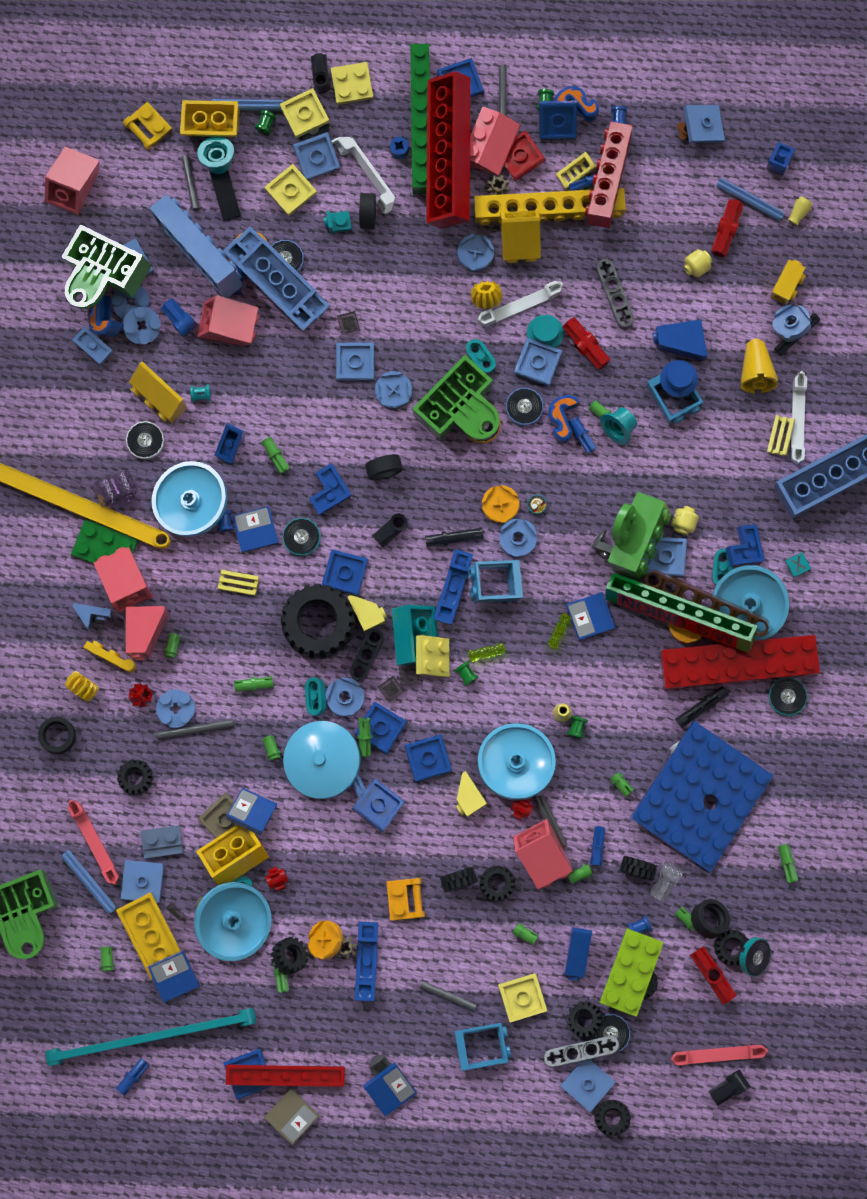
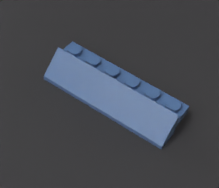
[223,226,330,331]

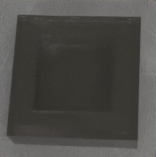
[337,311,360,335]
[399,665,420,686]
[378,676,404,703]
[166,903,187,921]

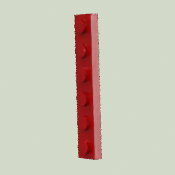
[225,1065,345,1087]

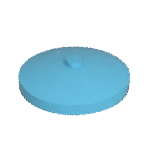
[152,462,228,537]
[713,565,790,641]
[283,721,361,799]
[478,723,556,800]
[194,882,271,961]

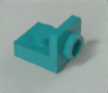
[323,210,352,234]

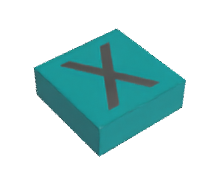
[785,552,811,578]

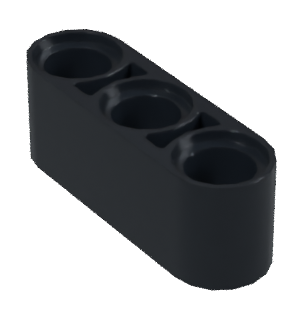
[350,628,384,682]

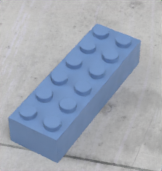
[149,194,243,298]
[774,435,867,519]

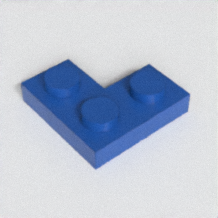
[309,463,352,516]
[725,524,765,566]

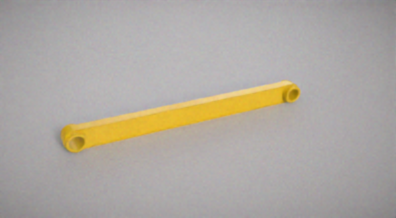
[0,463,171,550]

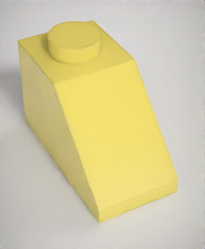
[348,595,387,633]
[456,771,487,817]

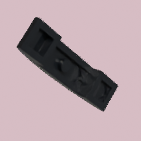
[209,170,241,221]

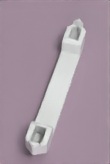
[332,137,395,214]
[477,281,563,327]
[790,371,807,465]

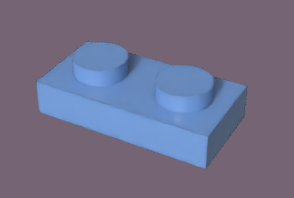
[72,326,113,366]

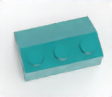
[392,605,438,666]

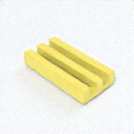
[767,415,795,456]
[218,570,259,596]

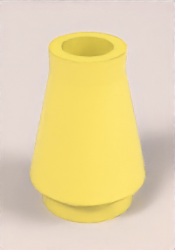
[788,196,813,226]
[553,703,572,722]

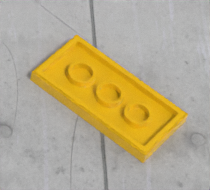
[116,892,181,980]

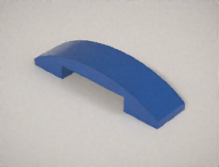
[433,549,473,625]
[355,922,378,1002]

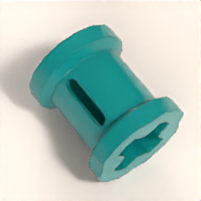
[190,384,211,403]

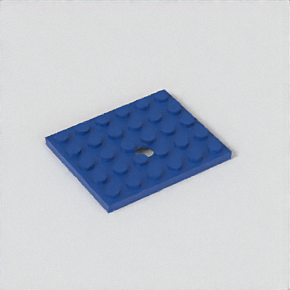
[630,721,774,873]

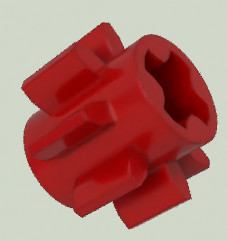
[129,683,152,707]
[510,799,534,820]
[265,867,289,892]

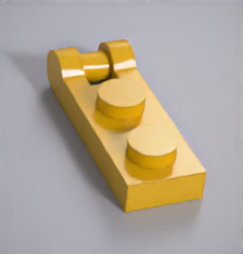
[83,641,136,673]

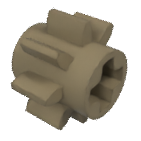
[487,175,510,195]
[338,935,357,959]

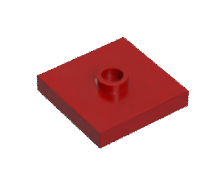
[504,130,546,181]

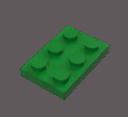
[71,519,139,564]

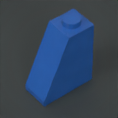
[652,319,708,361]
[564,927,592,981]

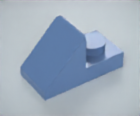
[73,603,113,631]

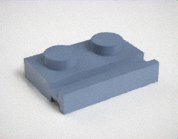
[141,825,183,859]

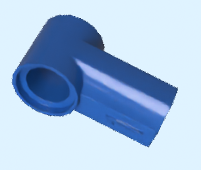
[161,298,198,337]

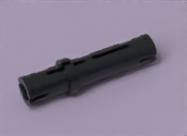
[425,527,483,547]
[675,685,729,728]

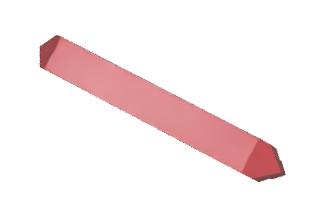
[68,800,120,885]
[670,1045,769,1065]

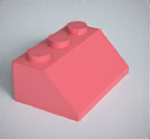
[470,107,521,176]

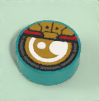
[527,495,546,515]

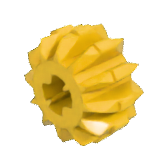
[470,280,503,310]
[65,671,99,701]

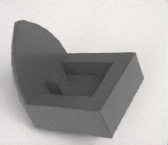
[591,529,614,559]
[369,1055,391,1076]

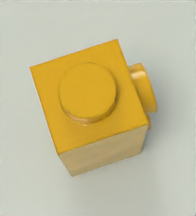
[770,260,806,305]

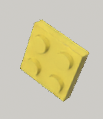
[331,62,373,105]
[280,88,330,138]
[264,164,317,217]
[416,635,450,677]
[498,973,547,1023]

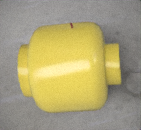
[683,249,712,278]
[671,506,699,536]

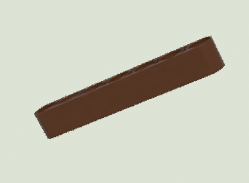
[645,570,770,636]

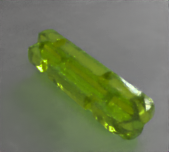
[547,613,571,650]
[468,643,506,662]

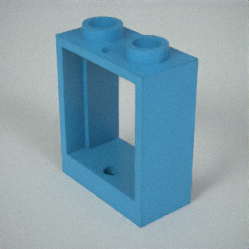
[646,375,703,424]
[468,560,523,603]
[455,1023,511,1071]

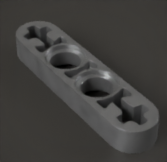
[597,259,634,329]
[544,1036,620,1068]

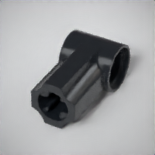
[311,53,330,94]
[372,513,408,548]
[708,1070,751,1106]

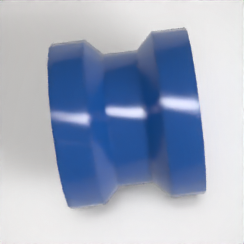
[390,137,409,159]

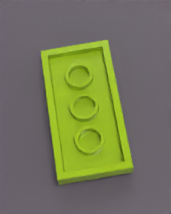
[599,928,664,1017]

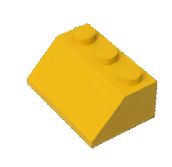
[180,100,240,137]
[129,362,187,424]
[196,825,269,885]

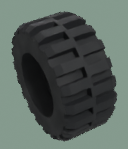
[281,584,355,659]

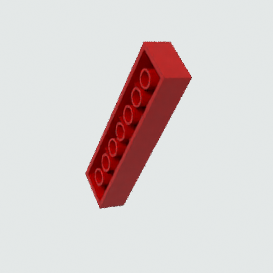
[426,71,471,229]
[660,635,820,691]

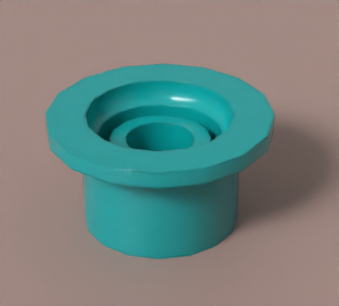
[197,137,235,174]
[527,315,564,348]
[600,407,637,445]

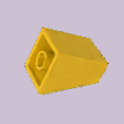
[500,210,541,263]

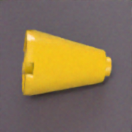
[740,338,778,393]

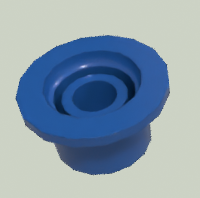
[660,360,698,398]

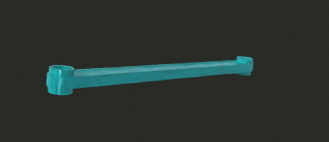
[45,1008,256,1066]

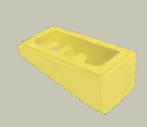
[556,152,596,190]

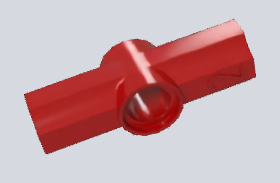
[711,199,744,257]
[562,317,611,371]
[690,946,737,1005]

